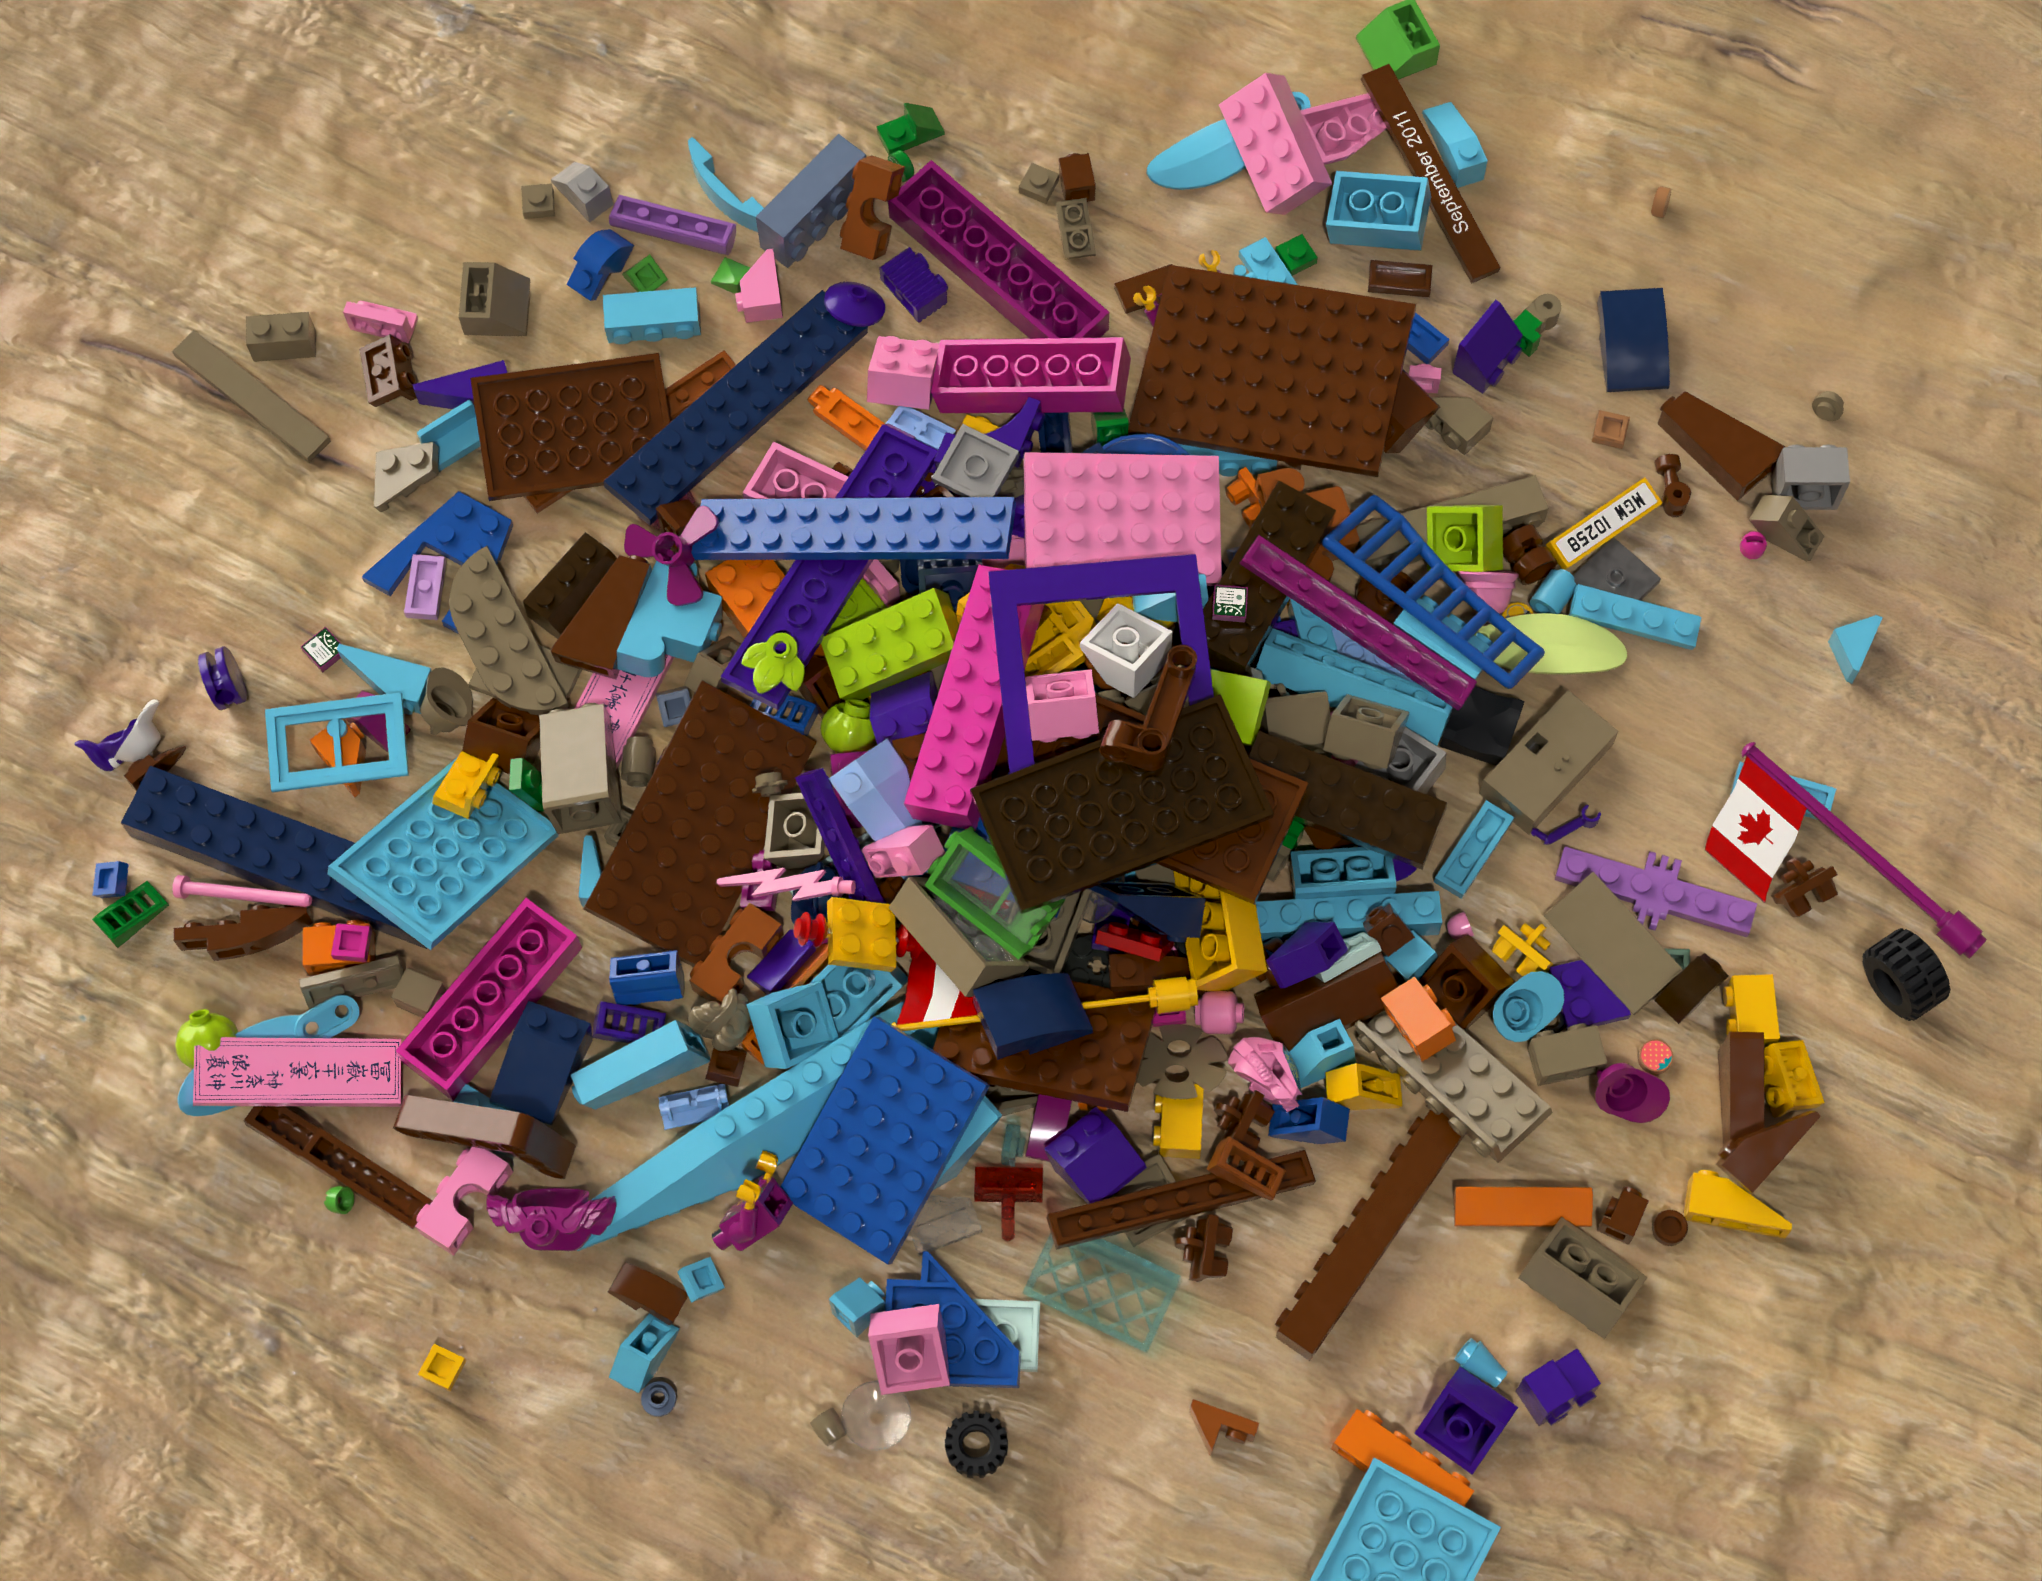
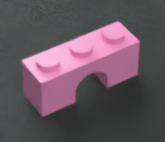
[415,1147,513,1256]

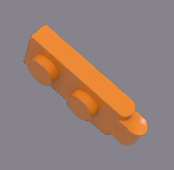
[807,385,885,451]

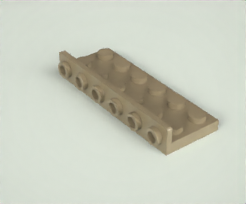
[1354,1010,1553,1163]

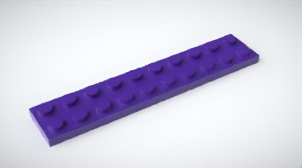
[721,424,938,710]

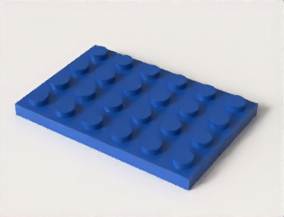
[780,1016,990,1264]

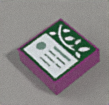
[1212,585,1248,622]
[301,627,341,673]

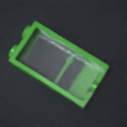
[924,827,1065,960]

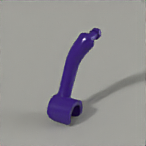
[1531,805,1601,845]

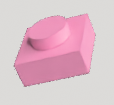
[1408,364,1441,394]

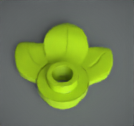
[742,633,805,694]

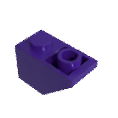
[1266,922,1348,988]

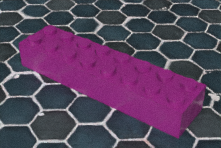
[888,160,1110,339]

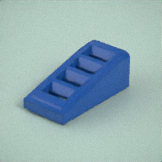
[750,695,818,737]

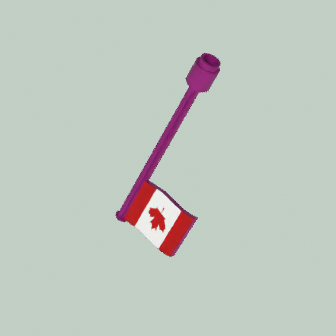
[1705,742,1987,959]

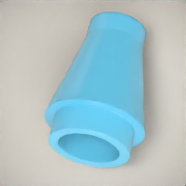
[1454,1338,1508,1388]

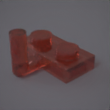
[974,1167,1043,1241]

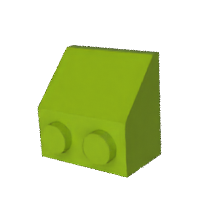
[1427,505,1503,572]

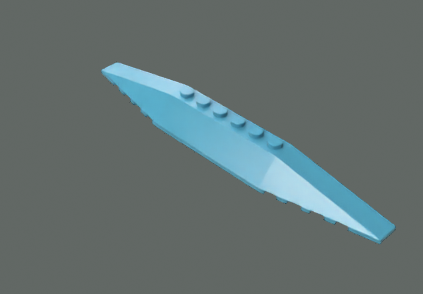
[577,971,1031,1251]

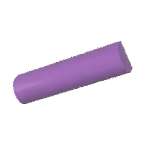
[609,195,736,255]

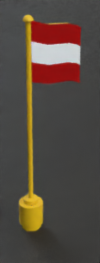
[892,951,1198,1031]

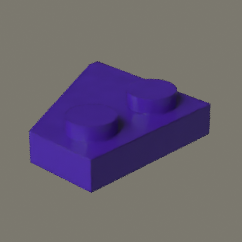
[1548,960,1631,1031]

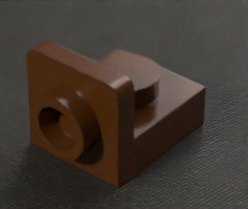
[1363,903,1415,957]

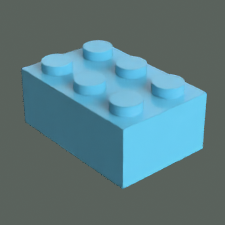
[1326,171,1431,251]

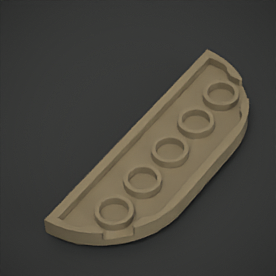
[449,546,569,715]

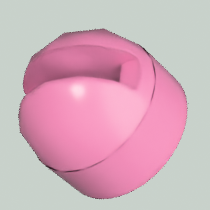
[1447,911,1474,940]

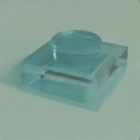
[1001,1124,1026,1167]

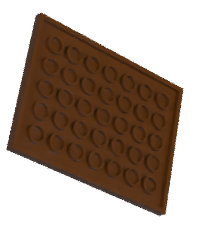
[1128,265,1416,477]

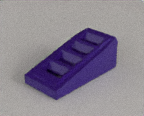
[592,1001,666,1043]

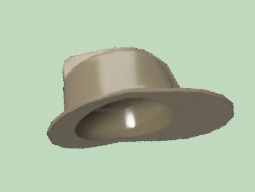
[420,667,472,735]

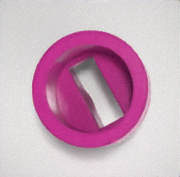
[1740,531,1767,559]

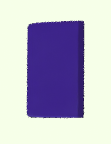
[747,929,816,995]

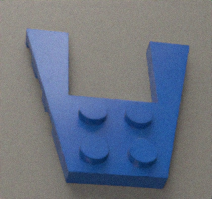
[362,491,513,634]

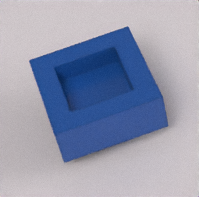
[92,861,129,898]

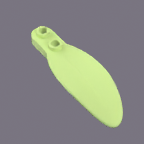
[1474,613,1627,674]

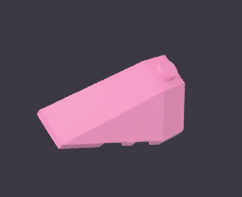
[1300,93,1387,165]

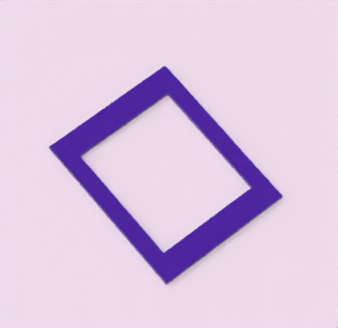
[988,554,1214,774]

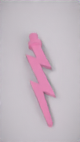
[717,868,856,901]

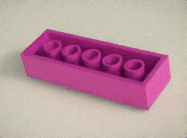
[931,337,1131,413]
[396,898,582,1101]

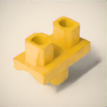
[1492,923,1554,976]

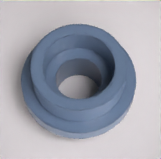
[641,1381,676,1417]

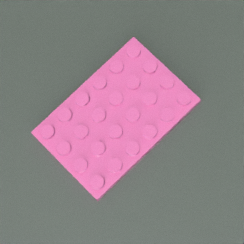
[1024,452,1222,586]

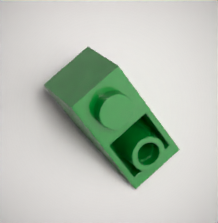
[1091,409,1129,447]

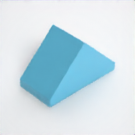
[1828,615,1883,684]

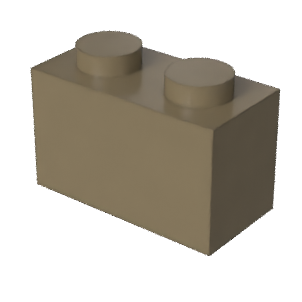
[246,312,316,362]
[1527,1023,1607,1086]

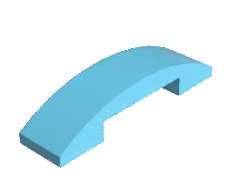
[688,137,764,232]

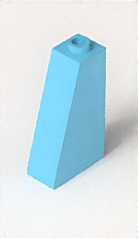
[571,1020,711,1110]

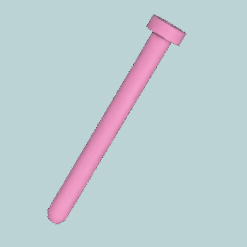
[172,875,312,907]

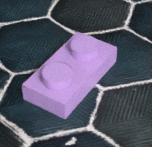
[404,554,446,620]

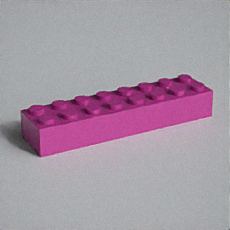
[904,565,1045,831]

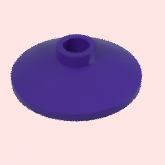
[824,282,885,327]

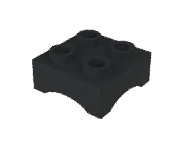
[1440,685,1525,766]

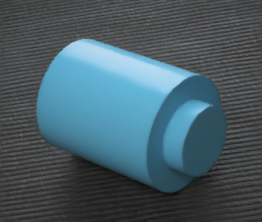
[1529,569,1577,614]

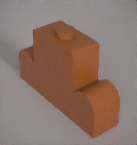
[1255,468,1359,582]

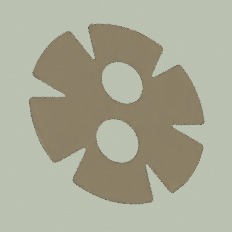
[1137,1024,1228,1099]

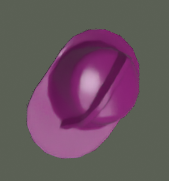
[1595,1063,1670,1123]

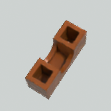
[840,155,905,260]
[689,902,784,1005]

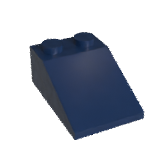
[1088,881,1206,942]
[489,1001,593,1126]

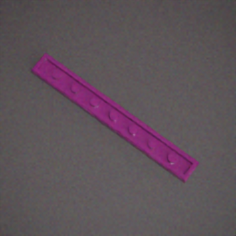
[1240,535,1477,710]

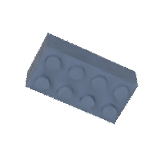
[756,134,866,268]

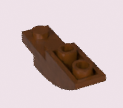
[173,905,313,961]

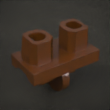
[1771,858,1838,917]
[1214,1090,1275,1151]
[1175,1214,1233,1282]

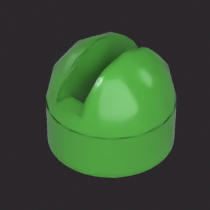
[324,1186,354,1214]

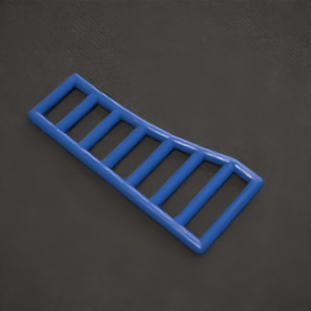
[1322,495,1545,689]

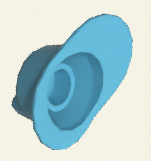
[1493,971,1564,1042]

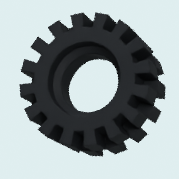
[945,1411,1008,1478]

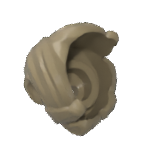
[688,988,751,1051]

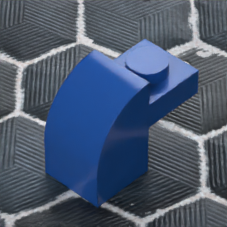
[566,229,634,301]

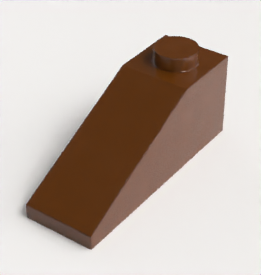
[1108,954,1210,995]
[1716,1111,1821,1193]

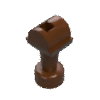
[1654,454,1692,517]

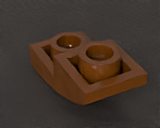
[608,1262,688,1325]

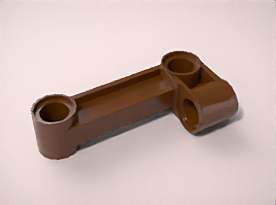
[1099,645,1197,771]

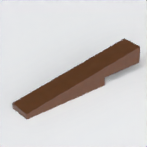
[244,1106,433,1230]

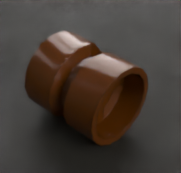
[1503,524,1557,585]

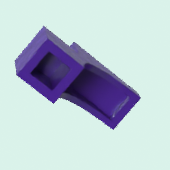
[934,397,1045,470]

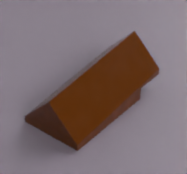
[1255,951,1399,1052]

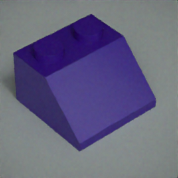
[1453,300,1523,394]
[870,671,938,745]
[1044,1107,1147,1204]
[1414,1367,1518,1475]

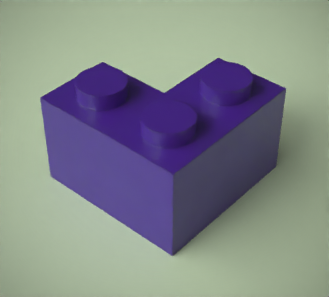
[1515,1349,1601,1426]

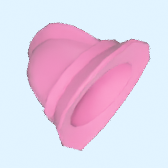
[1457,570,1519,623]

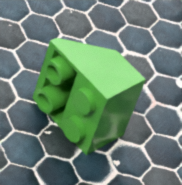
[1356,0,1440,80]

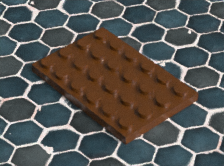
[470,353,670,501]
[933,972,1156,1112]

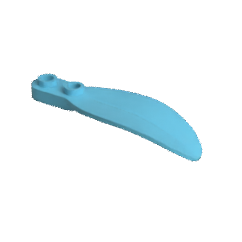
[1147,92,1311,190]
[177,994,359,1116]

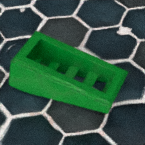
[92,881,169,948]

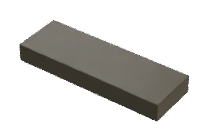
[299,955,404,1009]

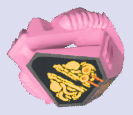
[1228,1037,1302,1112]

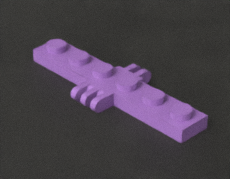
[1555,846,1757,937]

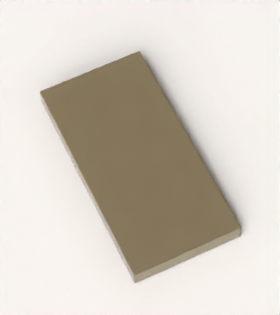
[1544,872,1683,1015]

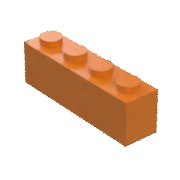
[1331,1409,1474,1506]

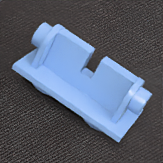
[658,1084,729,1130]

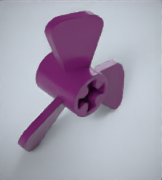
[624,506,719,606]

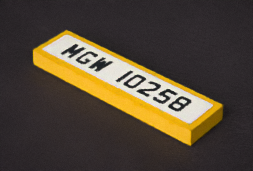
[1546,477,1663,570]

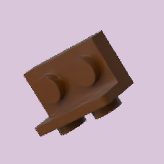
[359,334,417,407]

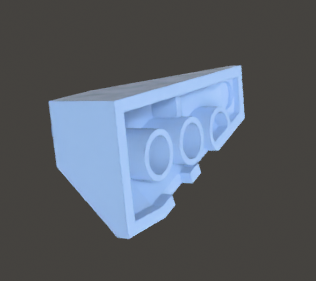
[828,738,929,881]

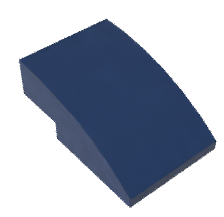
[1597,288,1670,393]
[917,559,983,618]
[973,973,1093,1060]

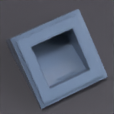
[656,686,691,727]

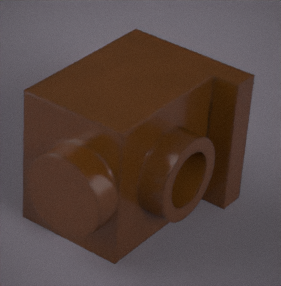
[1597,1187,1649,1245]

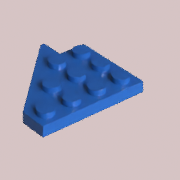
[885,1251,1021,1388]

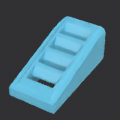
[579,835,602,908]

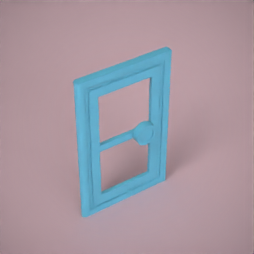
[265,692,409,792]

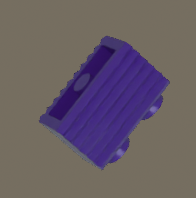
[879,247,948,323]

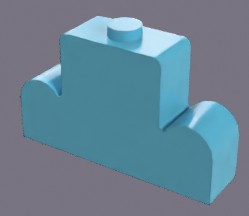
[617,559,722,678]

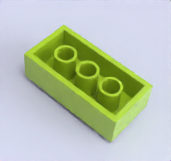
[821,588,959,700]

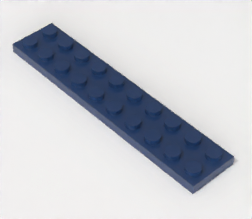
[604,290,868,526]

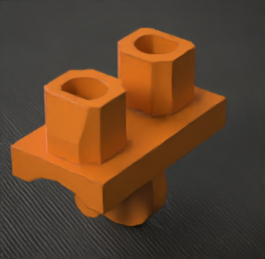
[1226,467,1261,529]

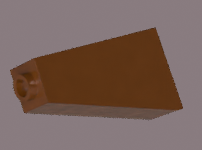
[1658,391,1785,501]
[551,555,652,680]
[1718,1032,1765,1146]

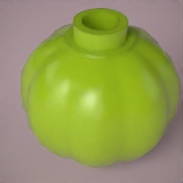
[820,698,877,754]
[175,1009,238,1069]

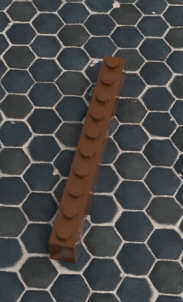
[1275,1105,1466,1361]

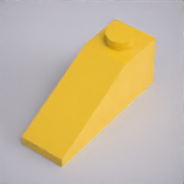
[1684,1170,1792,1239]

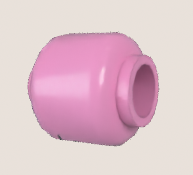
[1195,991,1244,1035]

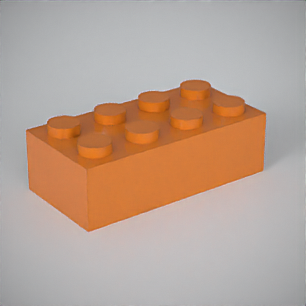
[705,560,829,658]

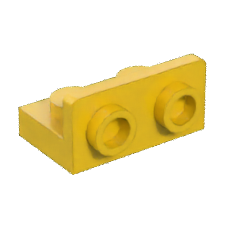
[432,751,501,819]
[1764,1040,1825,1118]

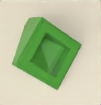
[622,254,668,292]
[711,257,750,294]

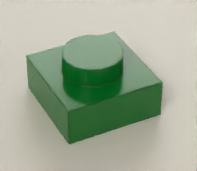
[1275,234,1318,276]

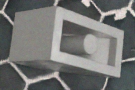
[551,162,613,223]

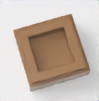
[1592,410,1630,449]

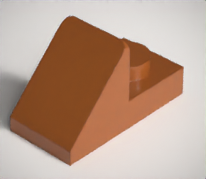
[1190,1399,1259,1456]

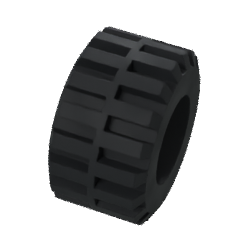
[1862,928,1951,1021]

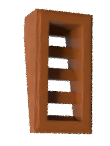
[1207,1136,1286,1201]

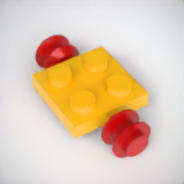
[794,897,925,972]

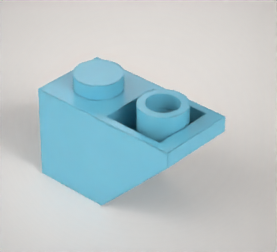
[1290,1019,1356,1088]

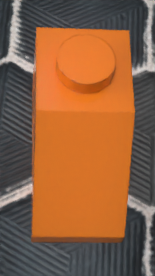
[310,719,366,798]

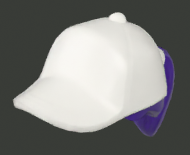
[74,700,161,771]

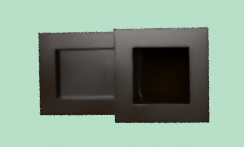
[1654,953,1729,1024]

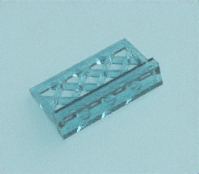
[1022,1233,1183,1353]

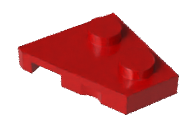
[1095,922,1174,962]

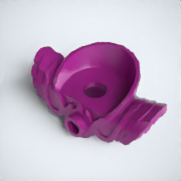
[486,1188,616,1251]

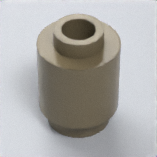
[621,737,655,787]

